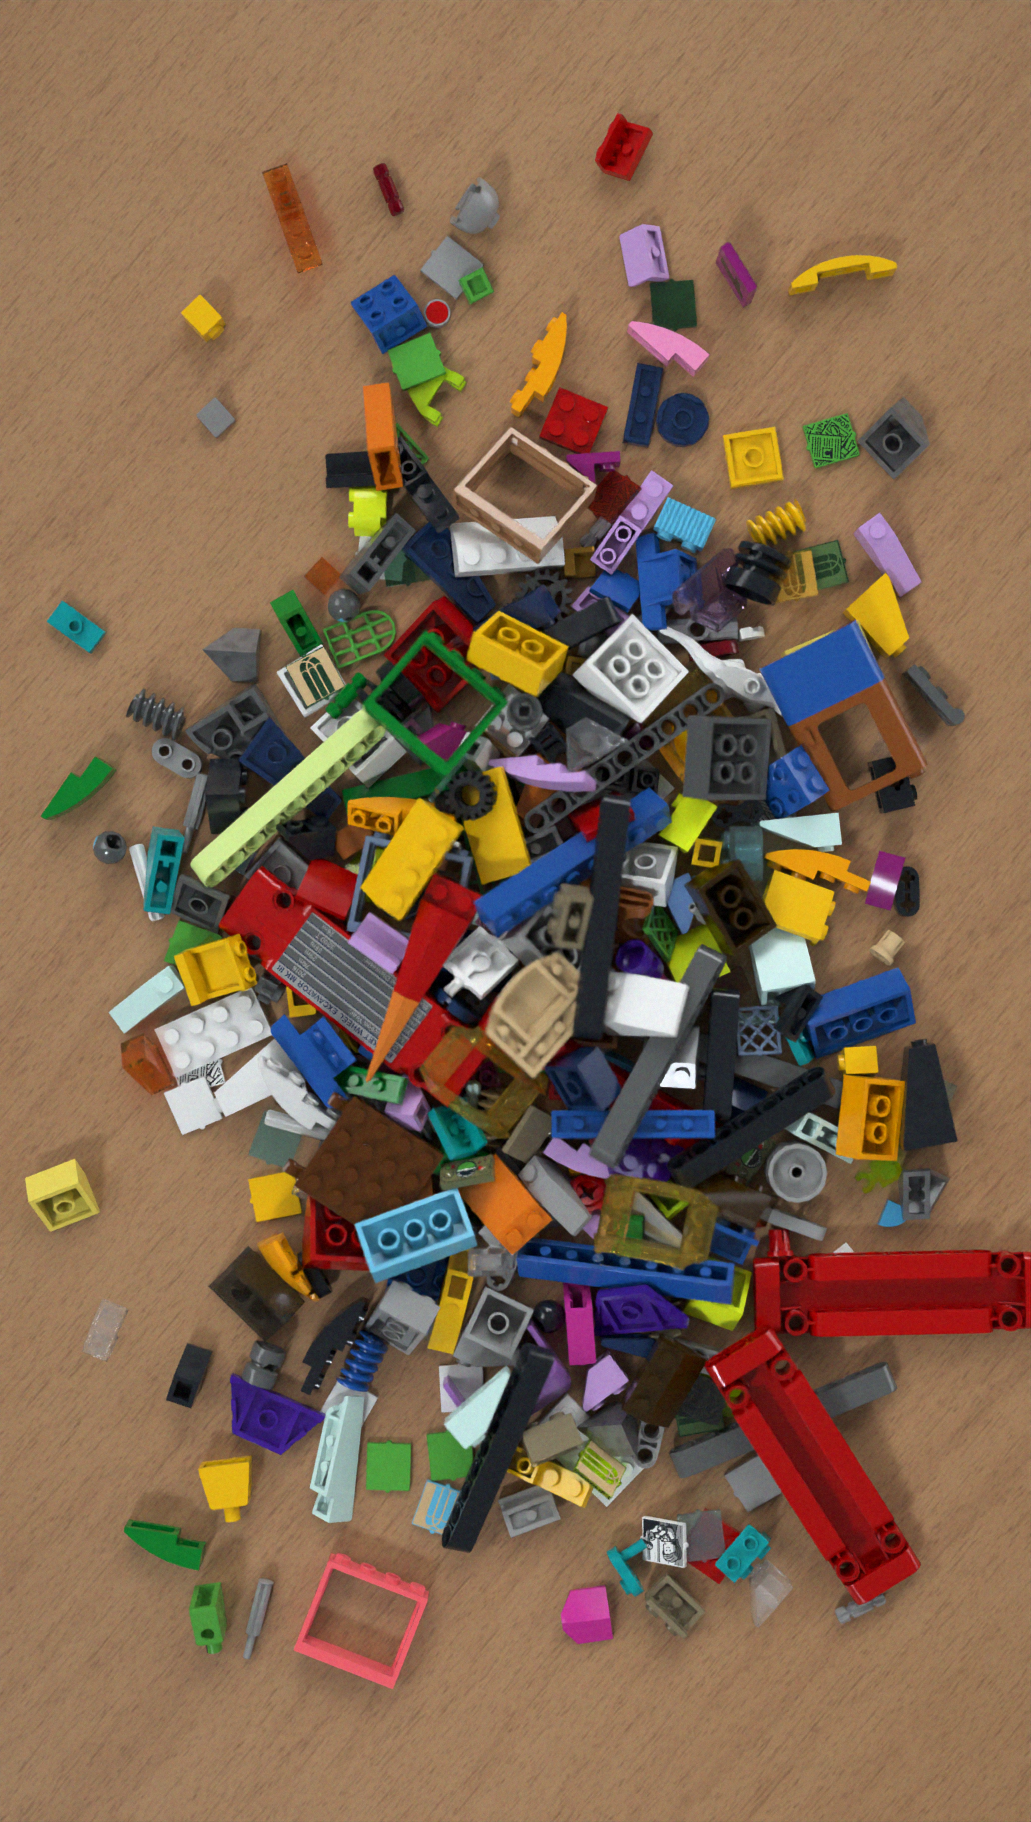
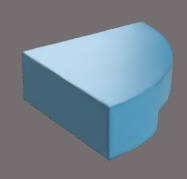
[877,1199,906,1227]

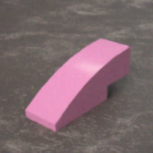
[627,321,710,377]

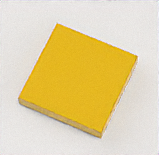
[722,427,784,489]

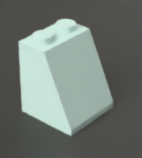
[749,928,816,1011]

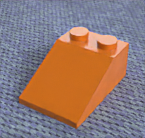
[458,1154,553,1255]

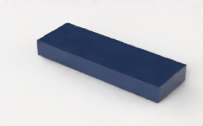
[622,363,663,448]

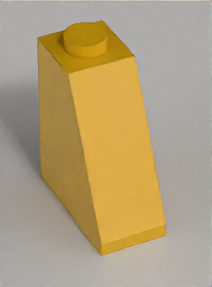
[842,573,909,659]

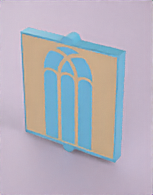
[412,1479,460,1534]

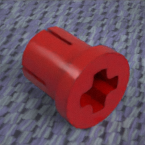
[767,1229,794,1257]

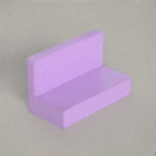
[619,224,670,287]
[347,912,409,974]

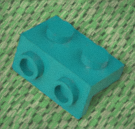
[427,1096,488,1161]
[715,1524,772,1583]

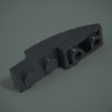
[398,436,460,534]
[300,1297,369,1395]

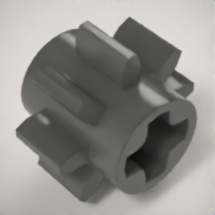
[254,973,286,1005]

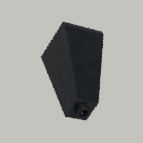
[526,671,631,763]
[899,1039,958,1151]

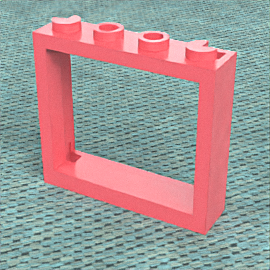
[294,1553,429,1689]

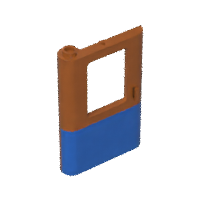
[759,620,928,812]

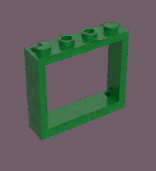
[360,631,508,778]

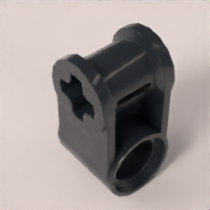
[528,722,576,771]

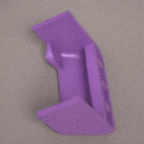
[443,1318,571,1434]

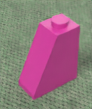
[563,1282,596,1365]

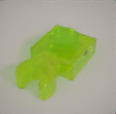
[854,1160,903,1194]

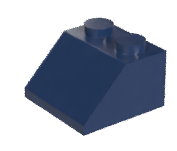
[544,1047,622,1111]

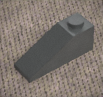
[339,513,416,595]

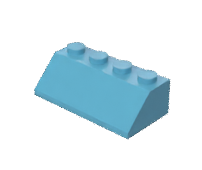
[355,1188,478,1283]

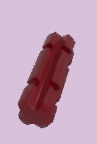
[373,163,404,216]

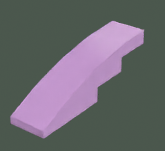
[489,755,596,792]

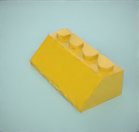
[360,798,464,921]

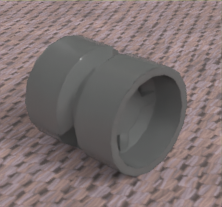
[507,694,542,732]
[241,1340,286,1389]

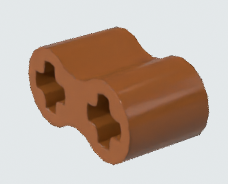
[335,825,374,861]

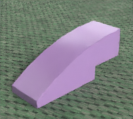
[543,1139,623,1180]

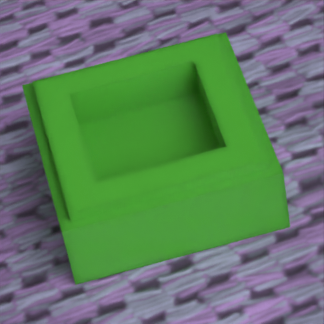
[458,267,494,305]

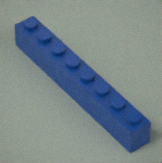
[474,787,672,938]
[516,1238,735,1304]

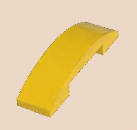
[788,255,897,295]

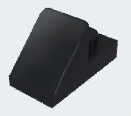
[774,984,823,1042]

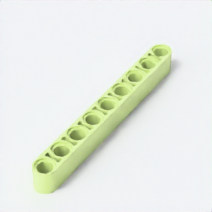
[191,710,386,887]

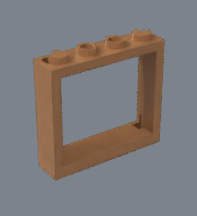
[452,427,597,564]

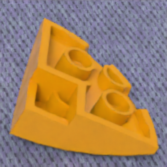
[257,1232,322,1302]

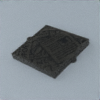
[676,1375,727,1426]

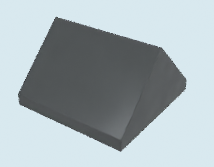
[170,874,235,934]

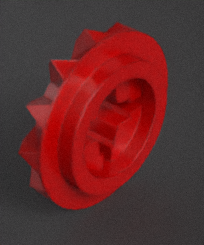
[570,1174,609,1214]

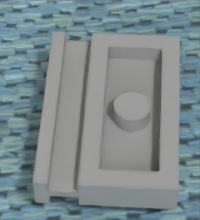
[498,1486,561,1538]

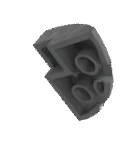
[185,683,285,767]

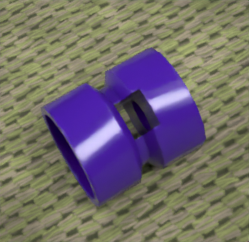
[616,940,664,979]

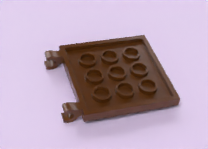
[283,1091,444,1225]

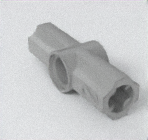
[656,616,738,644]

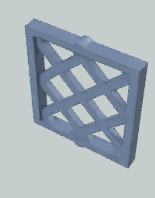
[736,1006,782,1057]

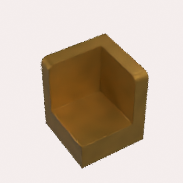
[563,546,596,579]

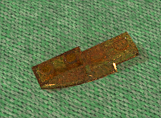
[262,163,323,273]

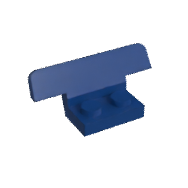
[636,533,701,631]
[271,1014,356,1109]

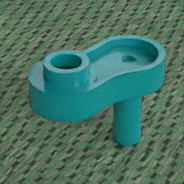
[606,1538,647,1597]

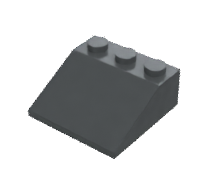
[683,715,772,800]

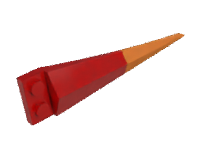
[366,873,483,1083]

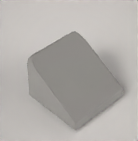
[196,397,236,439]

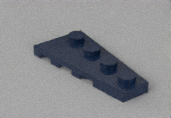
[401,522,496,625]
[238,716,342,819]

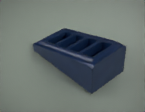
[600,1333,655,1358]

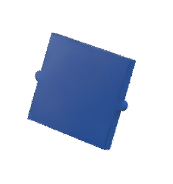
[589,569,640,613]

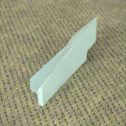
[310,1395,364,1523]

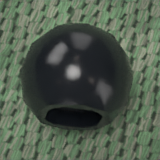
[532,1299,565,1333]

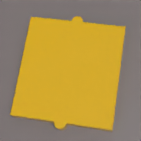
[248,1172,302,1222]

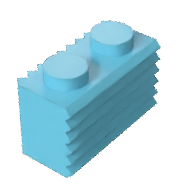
[653,497,716,553]

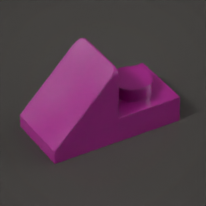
[566,451,621,483]

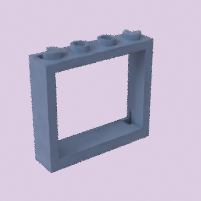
[347,831,474,938]

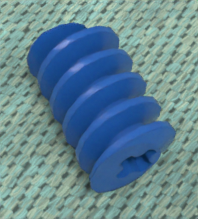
[336,1330,388,1392]

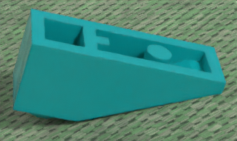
[143,826,185,914]

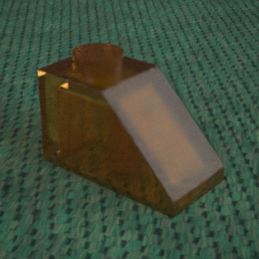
[121,1033,174,1096]

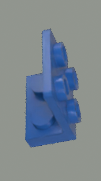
[351,275,427,354]

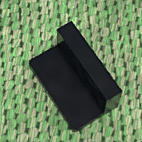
[325,451,375,488]

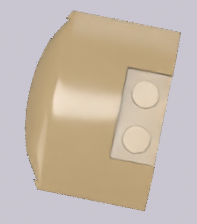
[485,952,579,1078]

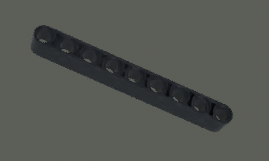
[573,794,631,1040]
[442,1344,554,1553]

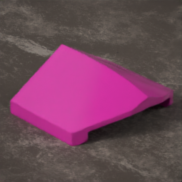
[561,1585,613,1644]

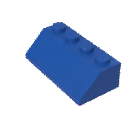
[805,967,916,1059]

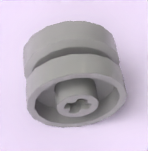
[764,1140,827,1203]

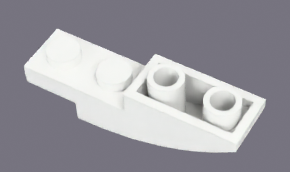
[258,1055,341,1130]

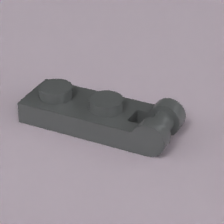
[903,664,965,726]

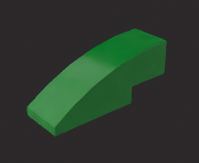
[41,757,117,820]
[124,1519,206,1571]

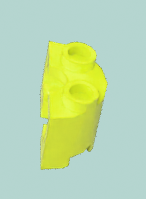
[348,485,388,537]

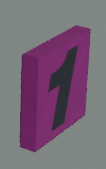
[716,242,757,308]

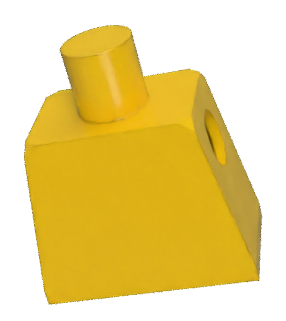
[198,1455,252,1522]

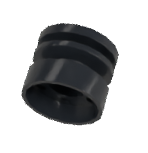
[723,541,792,606]
[355,660,426,721]

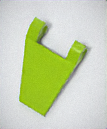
[392,364,467,427]

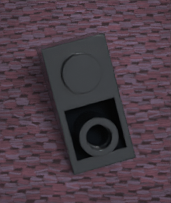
[276,816,336,861]
[166,1343,213,1408]

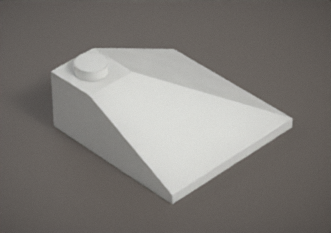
[573,614,689,723]

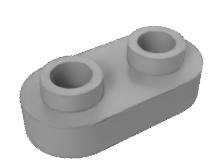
[152,738,203,779]

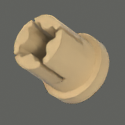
[869,930,905,966]

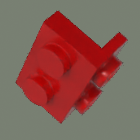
[595,113,653,181]

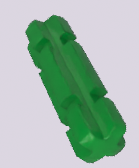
[325,672,367,719]

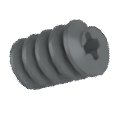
[126,688,186,740]

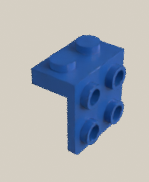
[764,745,829,819]
[693,1212,760,1265]

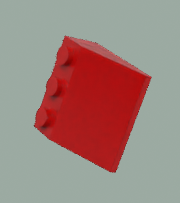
[383,596,484,713]
[302,1194,370,1271]

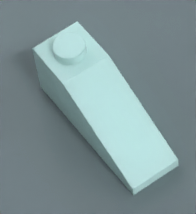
[755,813,842,852]
[109,965,185,1034]
[785,1112,853,1164]
[444,1366,510,1449]

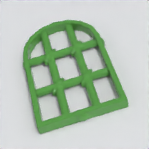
[322,610,396,669]

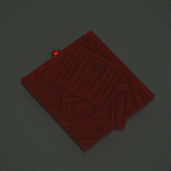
[587,470,642,524]

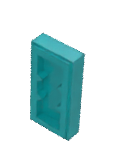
[47,600,106,654]
[778,1016,815,1066]

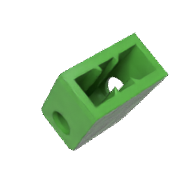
[189,1582,227,1654]

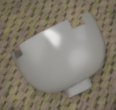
[450,177,500,234]

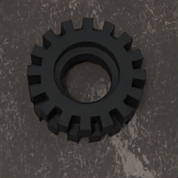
[444,770,497,821]

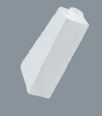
[213,1039,305,1117]

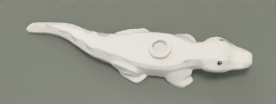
[659,627,782,716]

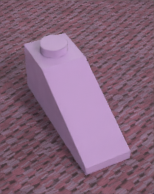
[853,513,921,598]

